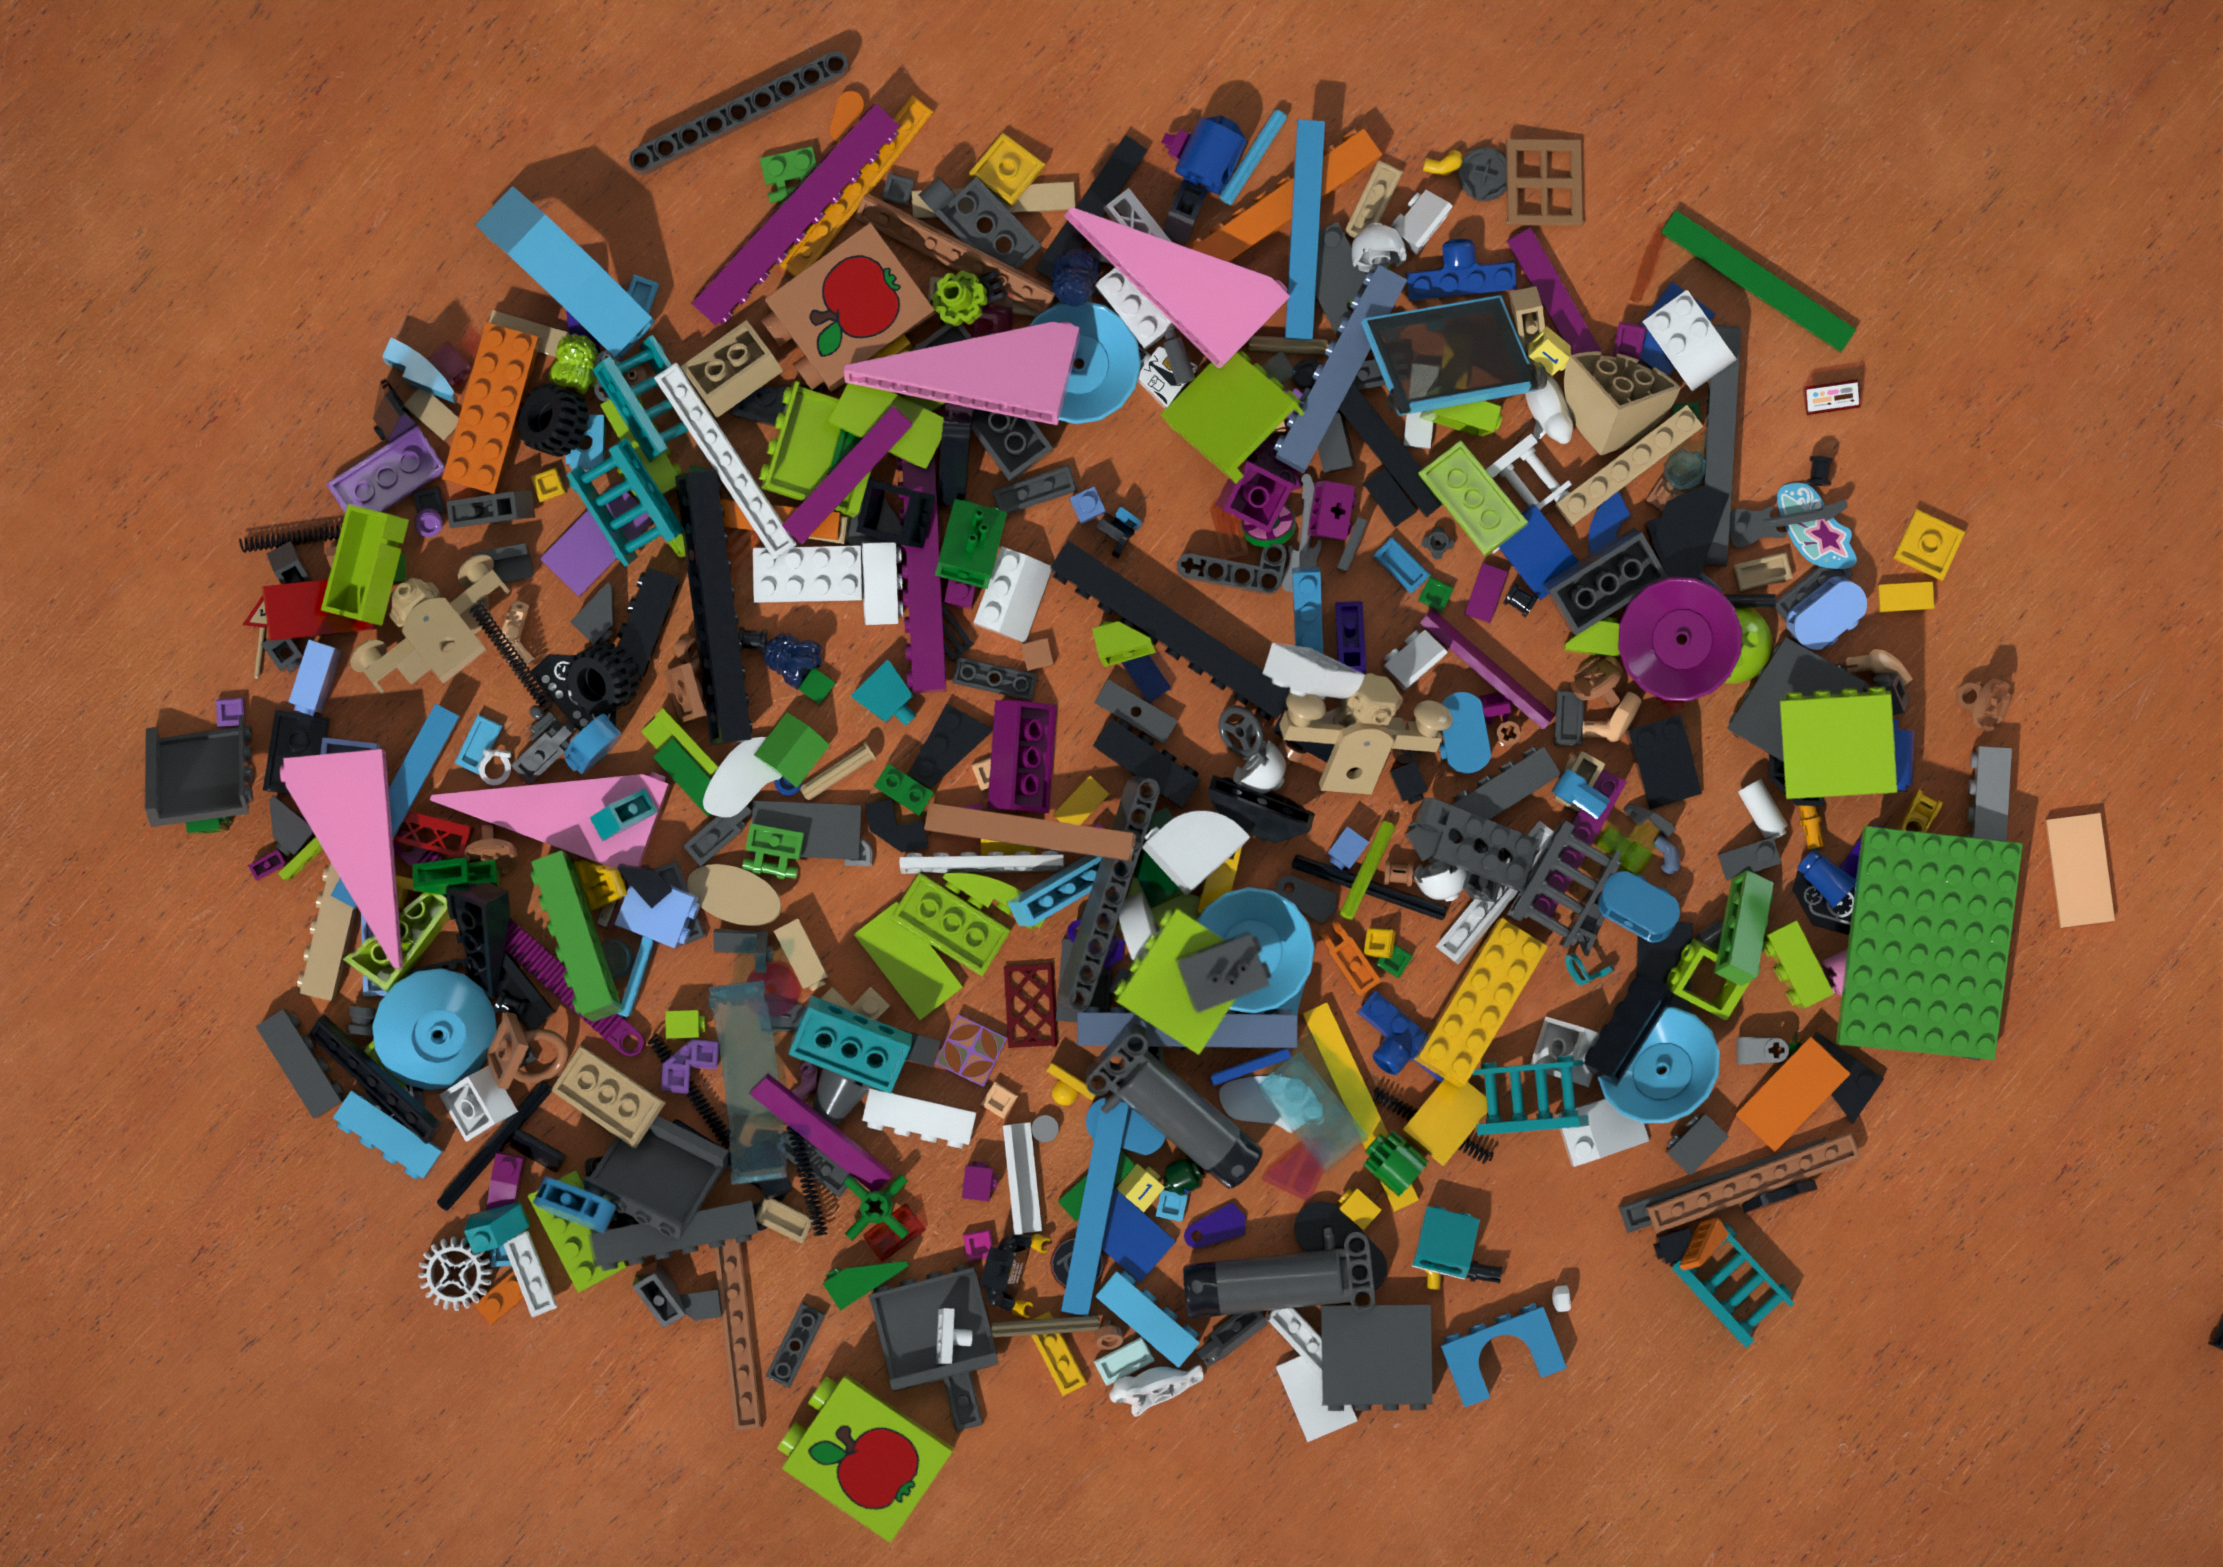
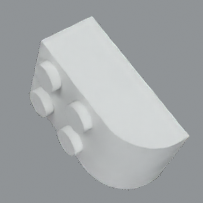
[1642,290,1737,391]
[1263,643,1365,699]

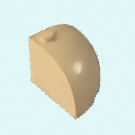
[1564,351,1681,455]

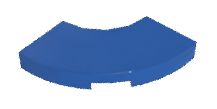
[1588,491,1631,555]

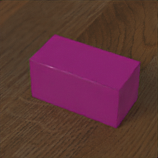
[248,849,288,881]

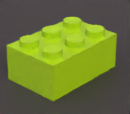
[1763,920,1834,1009]

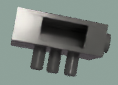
[1175,932,1271,1013]

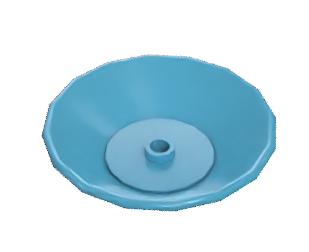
[1029,301,1141,424]
[1197,887,1315,1013]
[372,968,497,1090]
[1598,1007,1720,1123]

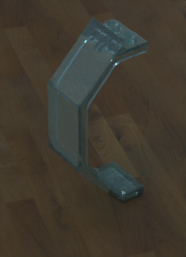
[709,980,788,1184]

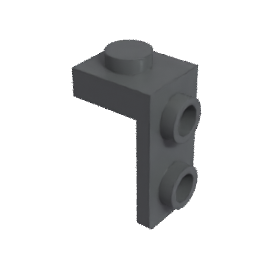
[713,929,773,973]

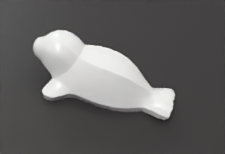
[1526,357,1574,444]
[1109,1365,1203,1417]

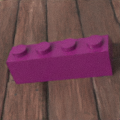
[988,700,1057,813]

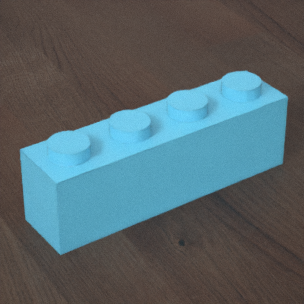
[1007,855,1118,927]
[333,1090,444,1180]
[1095,1270,1200,1368]

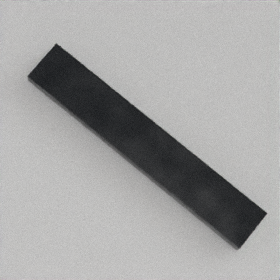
[1035,135,1148,282]
[1338,382,1442,518]
[309,1014,442,1144]

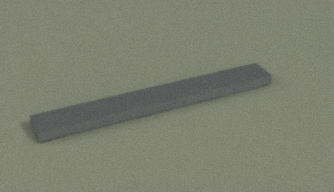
[1619,1138,1827,1233]

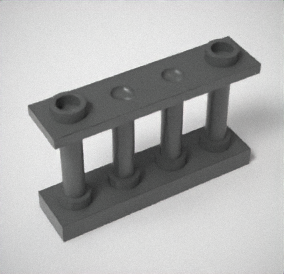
[1507,820,1622,948]

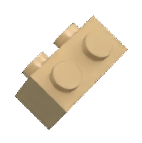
[1552,751,1605,813]

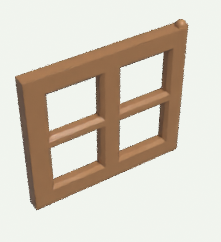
[1505,139,1585,226]

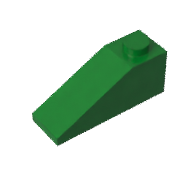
[822,1260,910,1311]

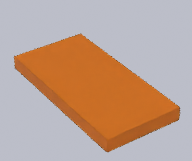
[1735,1035,1851,1152]

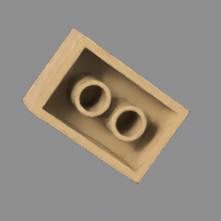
[681,320,783,418]

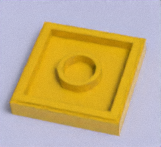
[969,133,1045,207]
[1893,509,1965,581]

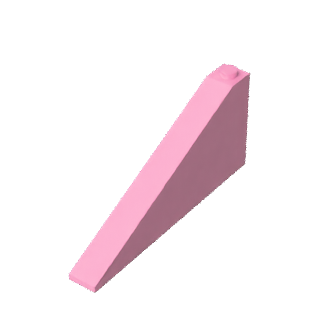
[1064,207,1290,369]
[844,322,1080,425]
[280,749,403,970]
[430,772,670,868]

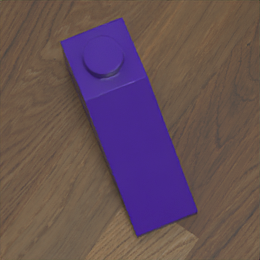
[1335,601,1366,675]

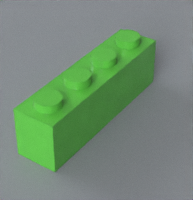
[1714,870,1774,986]

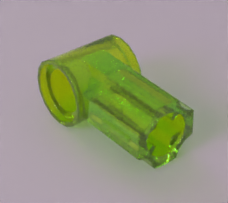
[1596,827,1654,875]

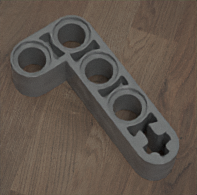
[1177,543,1286,595]

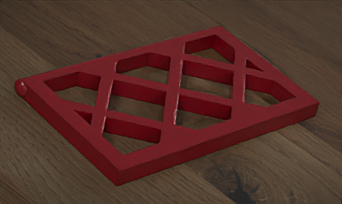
[1004,963,1057,1048]

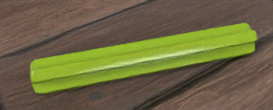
[1340,821,1395,920]

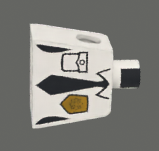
[1137,346,1198,409]

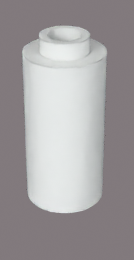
[1738,779,1788,840]

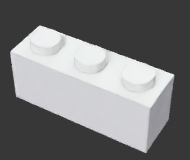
[862,541,903,625]

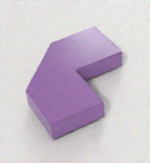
[660,1039,719,1094]

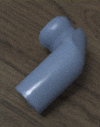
[1652,834,1681,875]

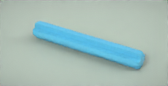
[1220,109,1287,205]

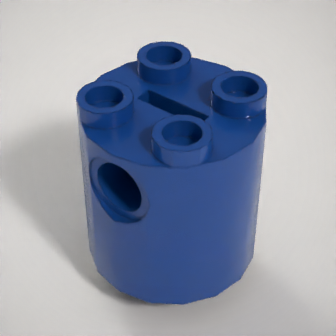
[1174,115,1248,195]
[1893,719,1915,792]

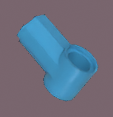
[1552,769,1610,819]

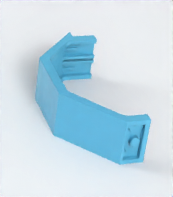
[475,186,656,361]

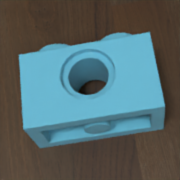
[565,415,606,471]

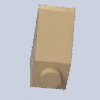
[1510,286,1545,352]

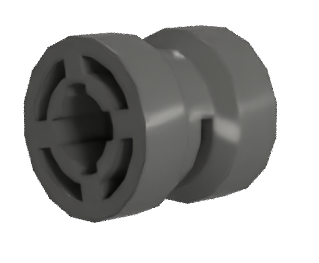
[346,1006,377,1036]

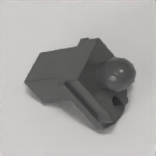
[529,705,571,741]

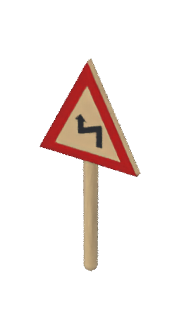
[242,595,268,679]

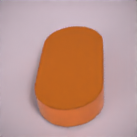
[830,91,864,143]

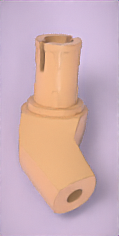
[499,601,535,668]
[1846,649,1913,686]
[1583,692,1641,742]

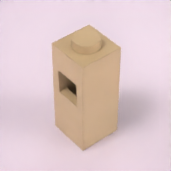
[774,919,829,992]

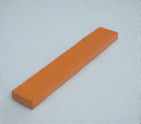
[678,499,841,540]

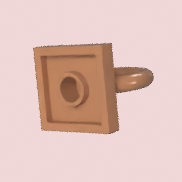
[663,657,745,724]
[485,1012,569,1089]

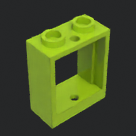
[1420,387,1502,437]
[1666,938,1751,1021]

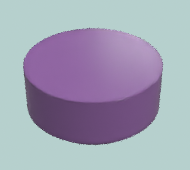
[415,509,442,537]

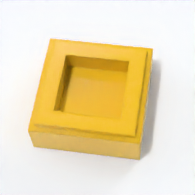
[531,468,566,503]
[1363,928,1396,958]

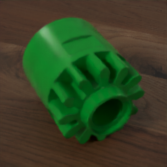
[1363,1130,1429,1197]

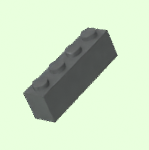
[255,1009,345,1119]

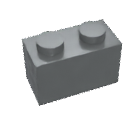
[1665,1113,1729,1176]

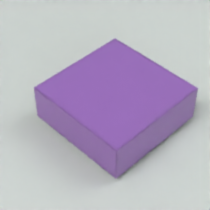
[216,698,246,727]

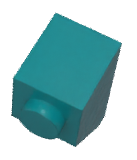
[590,788,658,841]
[464,1202,530,1254]

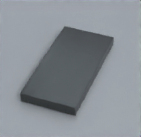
[750,801,862,860]

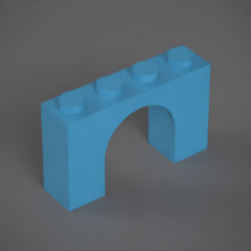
[1440,1303,1567,1407]

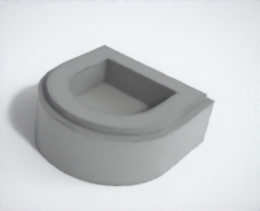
[844,839,873,866]

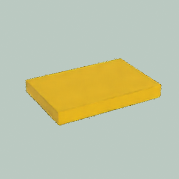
[1401,1079,1488,1166]

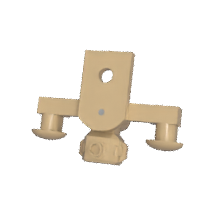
[350,554,510,694]
[1279,673,1453,795]

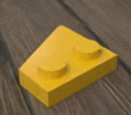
[574,859,628,911]

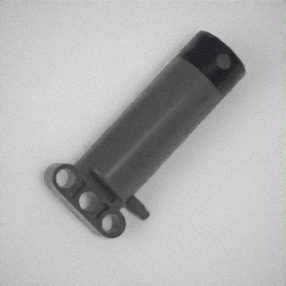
[1086,1024,1263,1189]
[1183,1227,1376,1319]

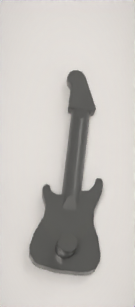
[1729,500,1848,548]

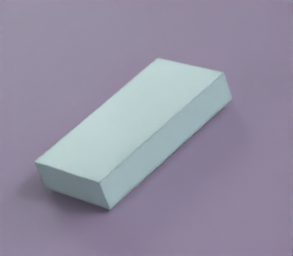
[1094,1337,1155,1386]

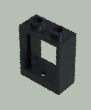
[856,479,935,548]

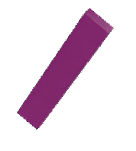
[1507,227,1604,356]
[782,406,914,544]
[1421,609,1555,729]
[749,1073,893,1191]

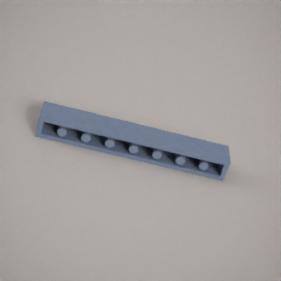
[1274,265,1407,473]
[1077,1007,1297,1048]

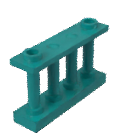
[593,335,689,462]
[566,437,685,567]
[1472,1055,1589,1135]
[1669,1223,1794,1348]

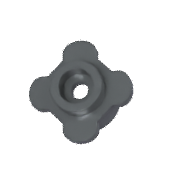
[1422,527,1454,559]

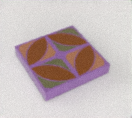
[935,1014,1007,1087]

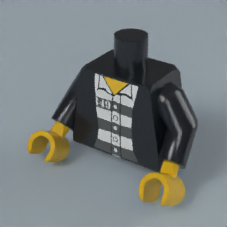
[980,1233,1051,1318]

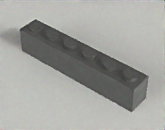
[1405,746,1561,862]
[588,1200,758,1271]

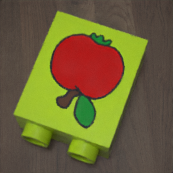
[777,1374,954,1543]

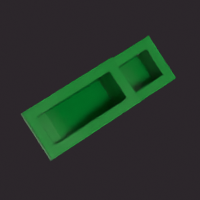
[412,857,500,895]

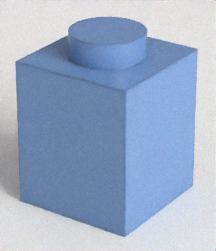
[1069,487,1106,525]
[1327,826,1369,870]

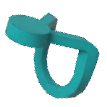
[1565,953,1615,986]

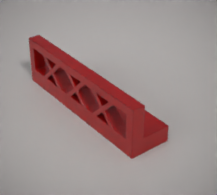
[393,811,473,858]

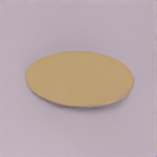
[687,864,782,926]

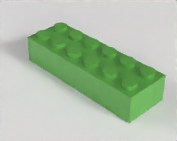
[530,850,623,1022]

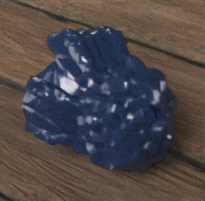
[1052,248,1101,307]
[764,633,823,690]

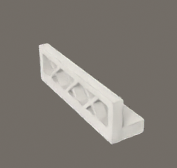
[1103,188,1171,242]
[1003,1122,1042,1235]

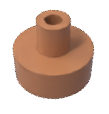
[622,365,647,387]
[674,635,699,663]
[1278,739,1307,766]
[1095,1321,1123,1350]

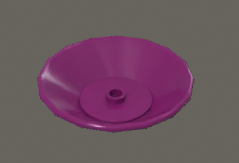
[1618,577,1742,701]

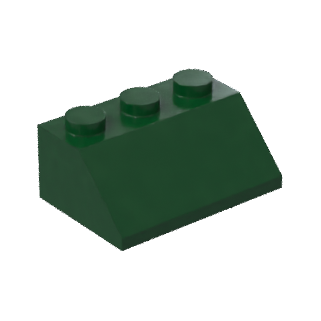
[1134,807,1202,909]

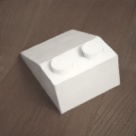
[1555,1098,1649,1167]

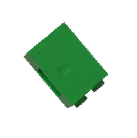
[935,499,1007,589]

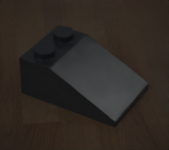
[1625,715,1702,810]

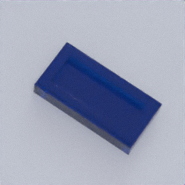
[1121,655,1171,704]

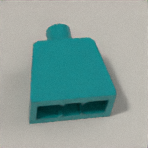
[850,659,917,727]

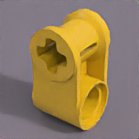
[1898,789,1943,832]

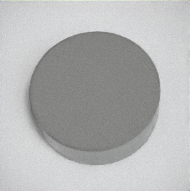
[1031,1115,1059,1142]

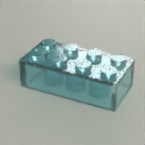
[1257,1051,1368,1174]

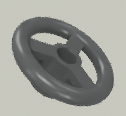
[1218,706,1264,757]

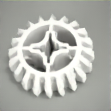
[418,1237,493,1311]

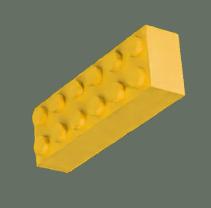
[1414,918,1548,1088]

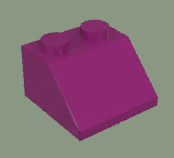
[1215,460,1294,533]

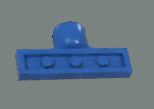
[1406,239,1517,301]
[1357,990,1444,1083]

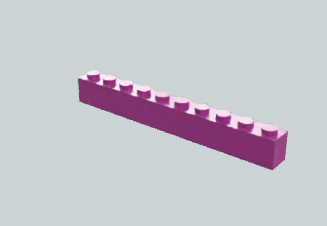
[691,103,900,326]
[897,454,947,694]

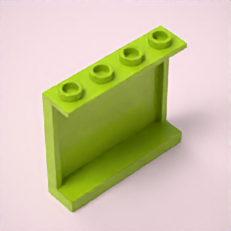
[1160,349,1305,484]
[759,381,871,518]
[1780,687,1897,799]
[1113,907,1235,1055]

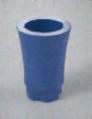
[1797,849,1856,909]

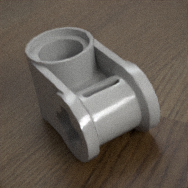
[1736,1037,1789,1065]

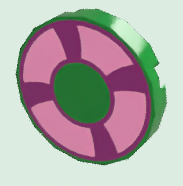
[1241,504,1296,548]

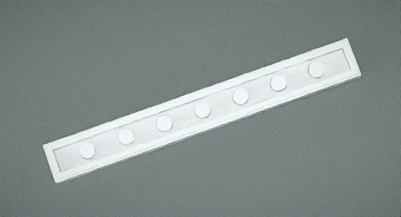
[654,363,797,559]

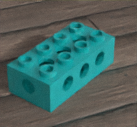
[788,995,912,1094]

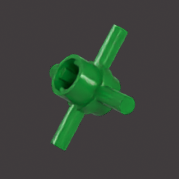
[844,1174,910,1241]

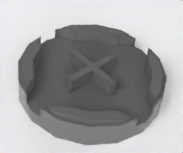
[1458,147,1506,202]

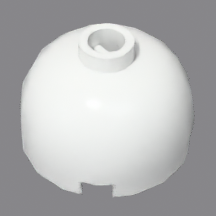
[1352,223,1407,272]
[1233,740,1286,794]
[1414,858,1467,902]

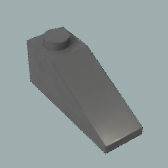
[446,491,535,528]

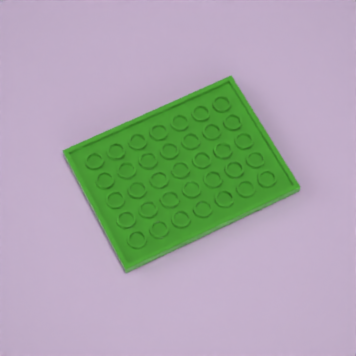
[1836,826,2023,1060]

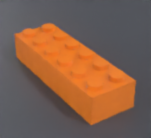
[442,322,542,494]

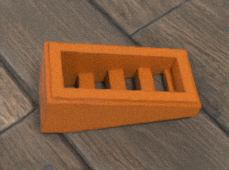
[1679,1218,1729,1270]

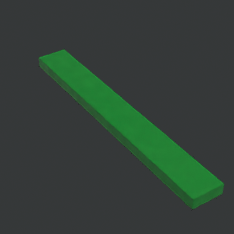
[1660,210,1856,353]

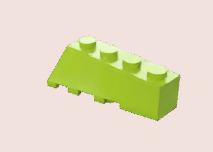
[343,892,450,993]

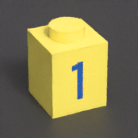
[1528,327,1571,376]
[1116,1163,1165,1212]

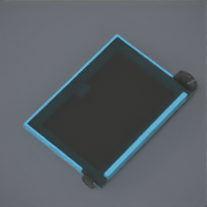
[1361,295,1547,416]

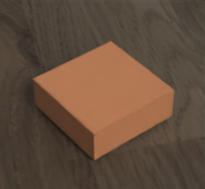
[1021,638,1054,671]

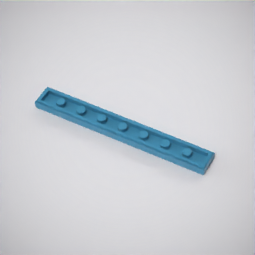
[1285,120,1325,339]
[331,703,460,909]
[1061,1097,1129,1316]

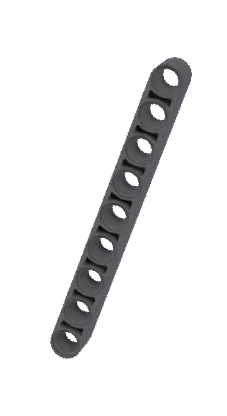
[629,51,849,175]
[1702,325,1741,567]
[1057,776,1160,1011]

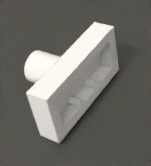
[936,1308,972,1365]

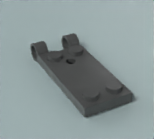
[1289,222,1400,345]

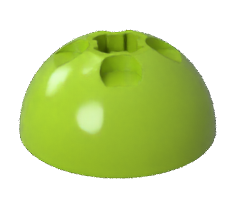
[1724,608,1773,684]

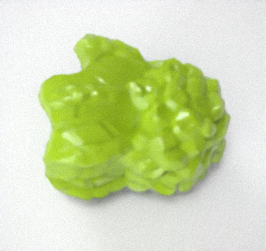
[549,333,598,394]

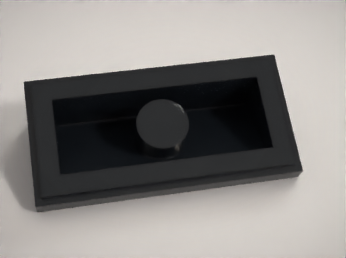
[510,1129,567,1173]

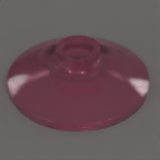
[745,963,799,1018]

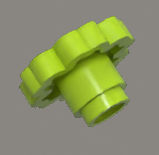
[932,270,988,327]

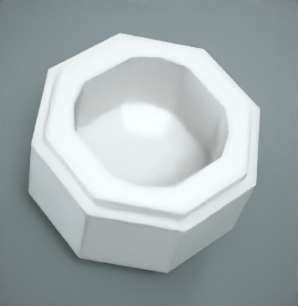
[1552,1285,1571,1312]

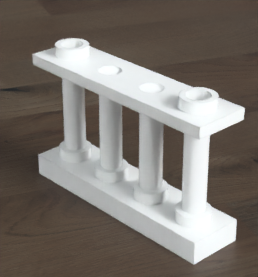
[1486,434,1572,554]

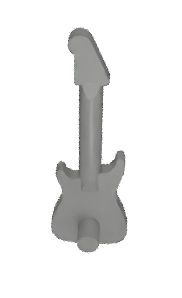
[1281,474,1322,593]

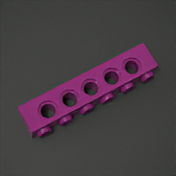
[1531,769,1627,917]

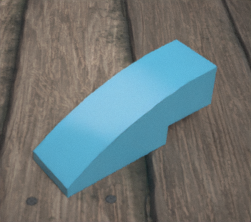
[382,338,458,403]

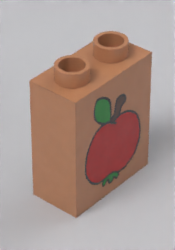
[761,223,936,393]

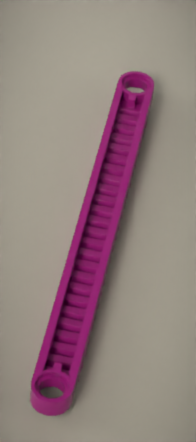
[393,831,645,1056]

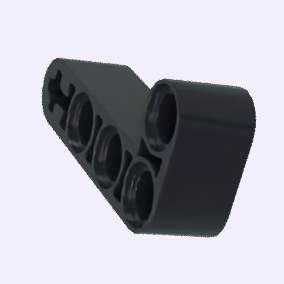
[937,403,973,507]

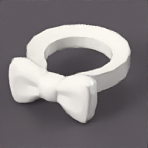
[478,749,511,785]

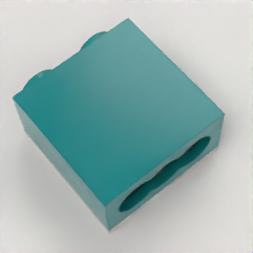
[1412,1206,1480,1280]

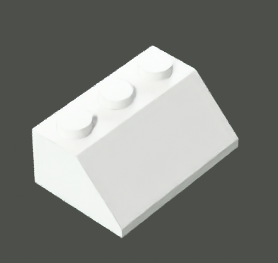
[974,546,1051,643]

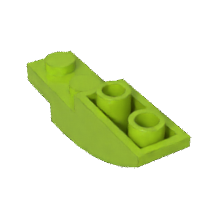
[943,873,1046,930]

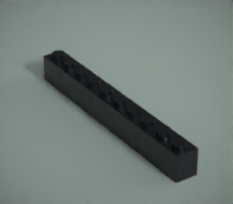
[675,470,753,745]
[1050,541,1291,721]

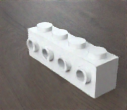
[862,1088,977,1149]

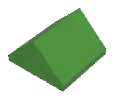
[754,712,830,788]

